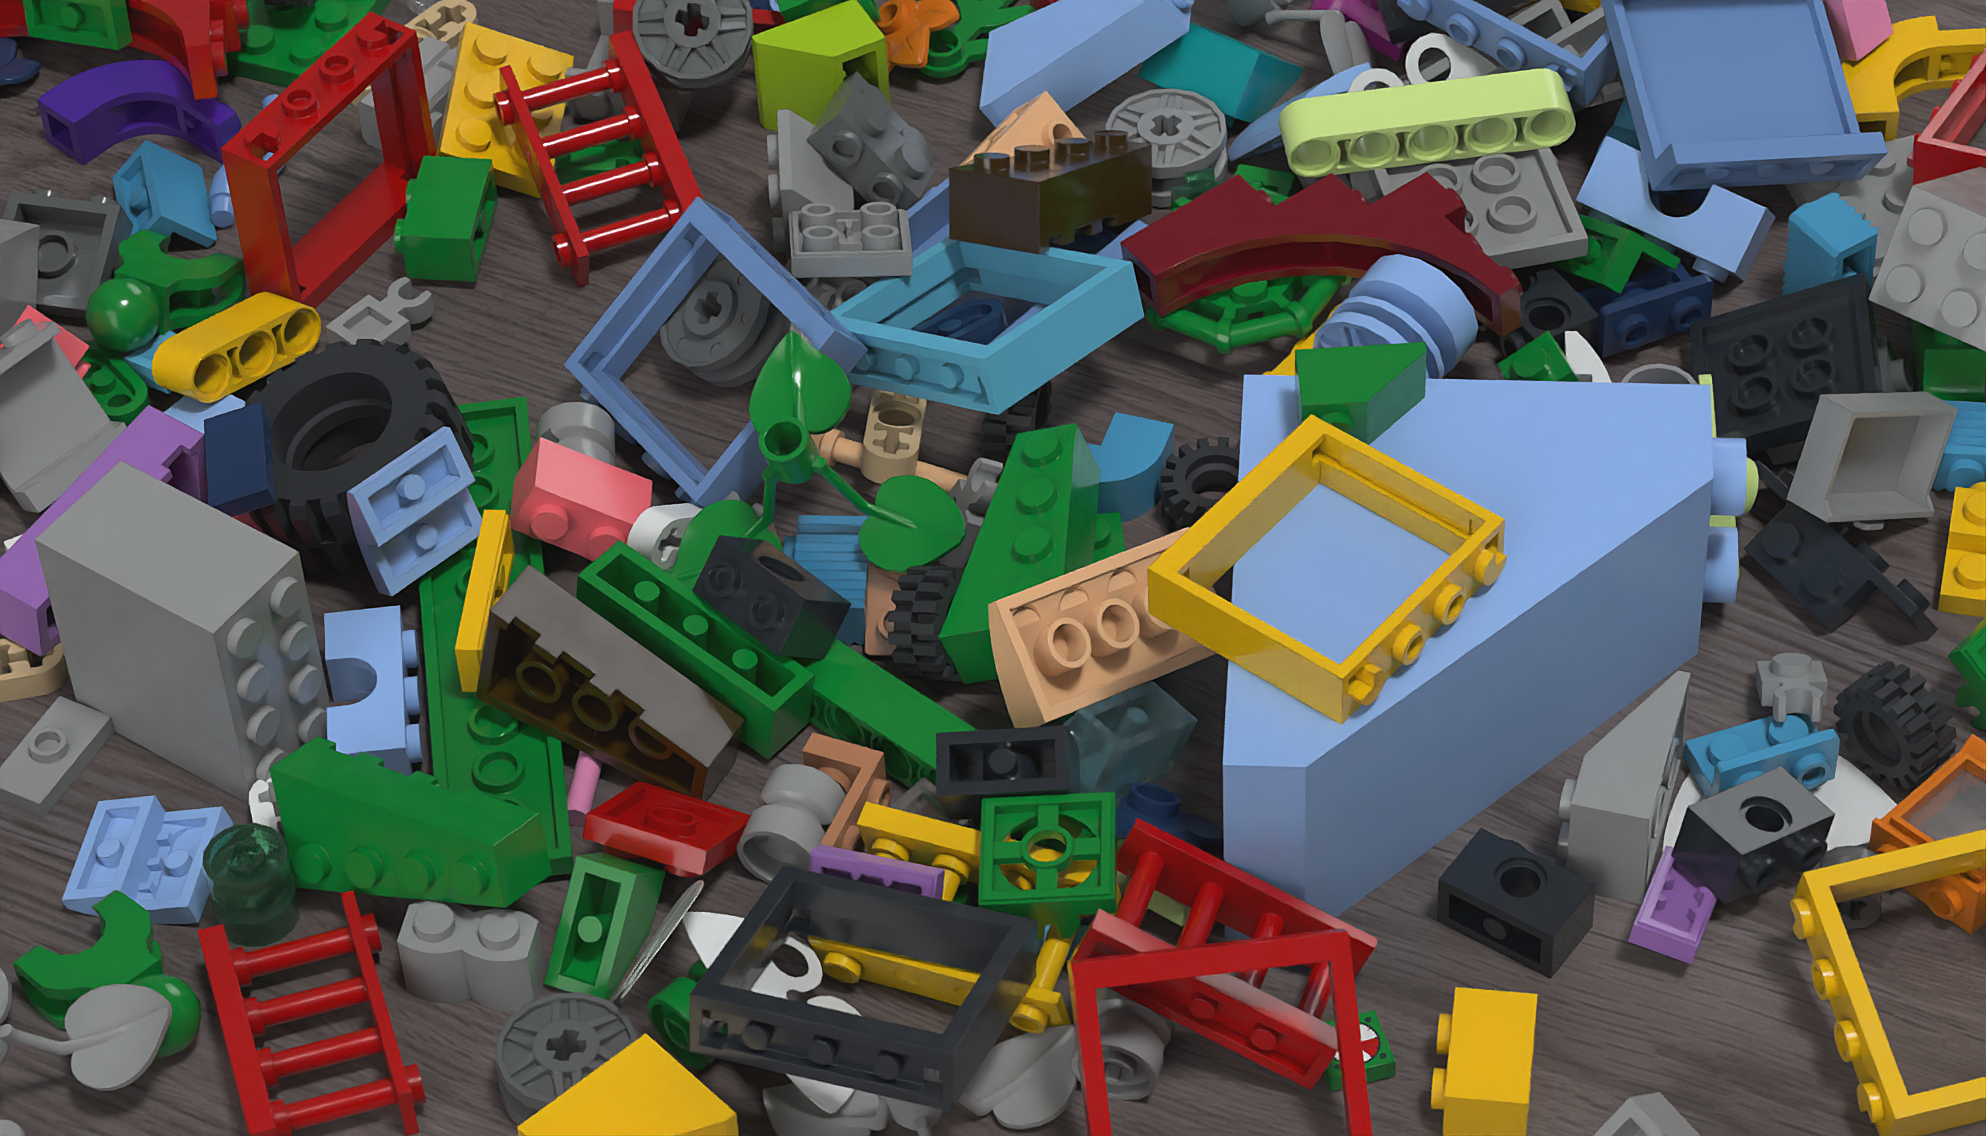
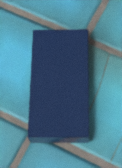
[203,402,276,517]

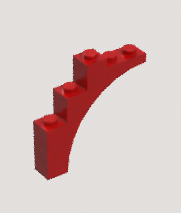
[0,0,250,100]

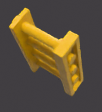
[808,801,1122,1034]

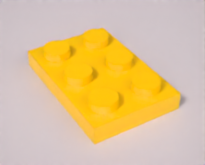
[435,21,574,199]

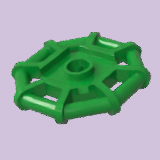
[1146,180,1352,355]

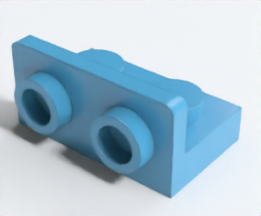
[1683,713,1840,798]

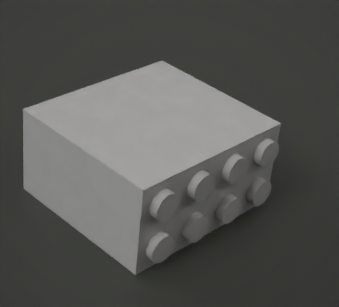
[1868,167,1986,351]
[35,460,331,804]

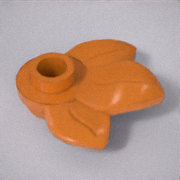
[875,0,960,75]

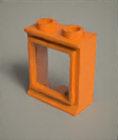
[1868,734,1986,935]

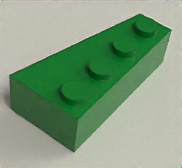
[938,423,1100,684]
[269,736,552,908]

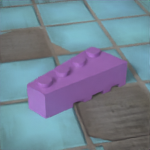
[0,405,209,657]

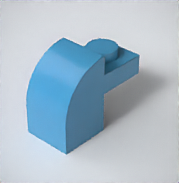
[1087,412,1175,522]

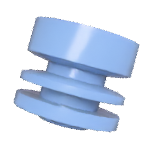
[1313,254,1478,379]

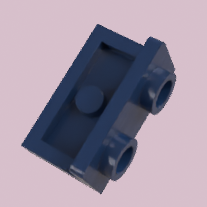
[1578,263,1714,358]

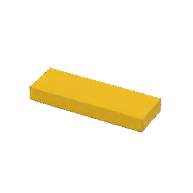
[455,509,515,692]

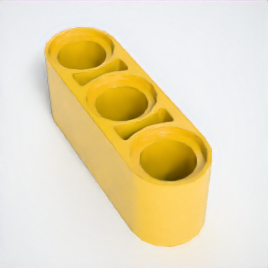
[152,291,321,403]

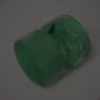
[202,823,301,947]

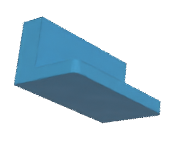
[112,140,217,248]

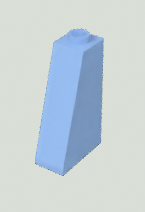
[979,0,1194,127]

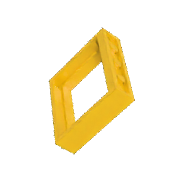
[1147,414,1507,724]
[1789,829,1986,1136]

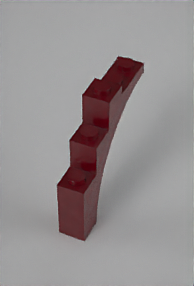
[1120,172,1523,337]

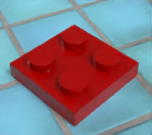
[582,781,751,877]

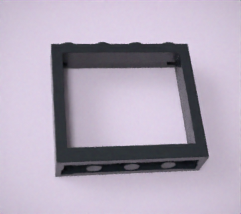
[689,865,1038,1112]

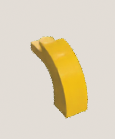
[1841,16,1986,142]

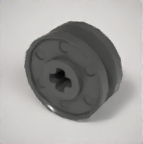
[633,0,753,92]
[659,252,791,388]
[496,993,637,1125]

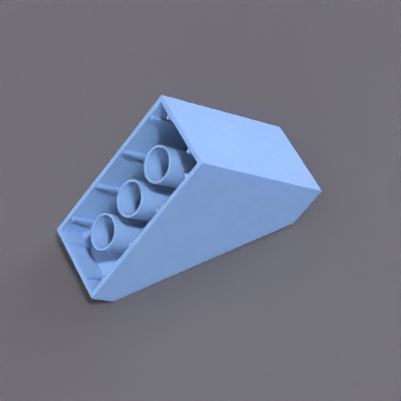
[1223,375,1747,939]

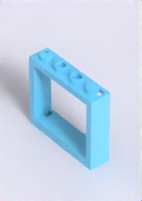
[830,236,1145,415]

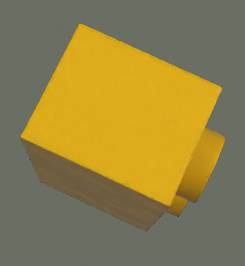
[1431,987,1538,1136]

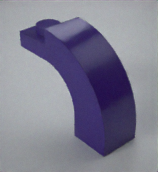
[37,60,241,166]

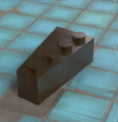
[949,130,1152,254]
[475,565,745,801]

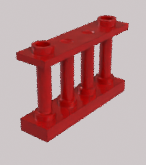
[493,29,704,288]
[1067,818,1378,1091]
[197,890,426,1136]

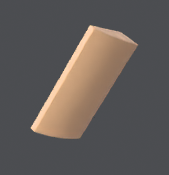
[988,527,1218,728]

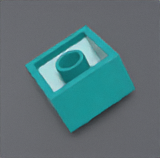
[1137,22,1303,128]

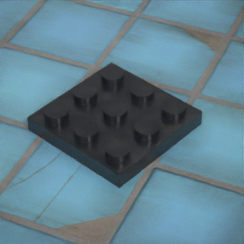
[1689,272,1883,455]

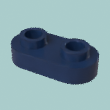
[911,298,1008,345]

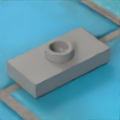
[0,696,115,818]

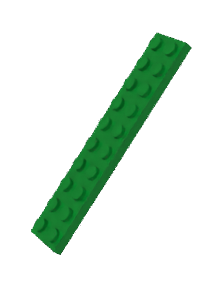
[419,396,574,876]

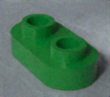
[81,341,151,427]

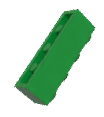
[576,540,815,759]

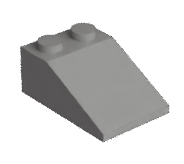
[1556,671,1691,905]

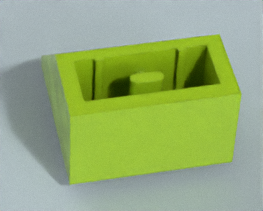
[751,0,891,131]

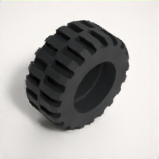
[244,339,474,573]

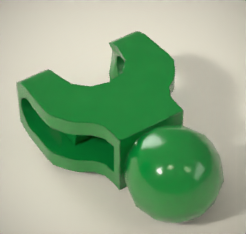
[85,229,247,352]
[12,890,202,1058]

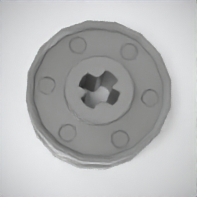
[1105,88,1228,207]

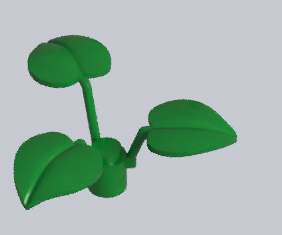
[670,331,966,589]

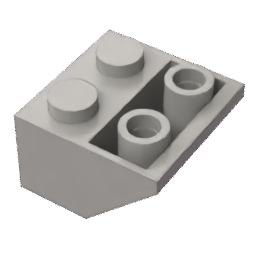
[767,109,856,263]

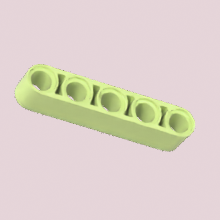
[1278,69,1576,177]

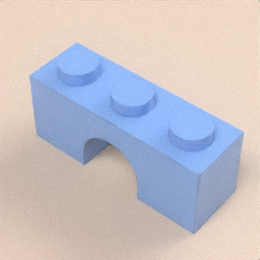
[1576,136,1775,283]
[324,605,424,776]

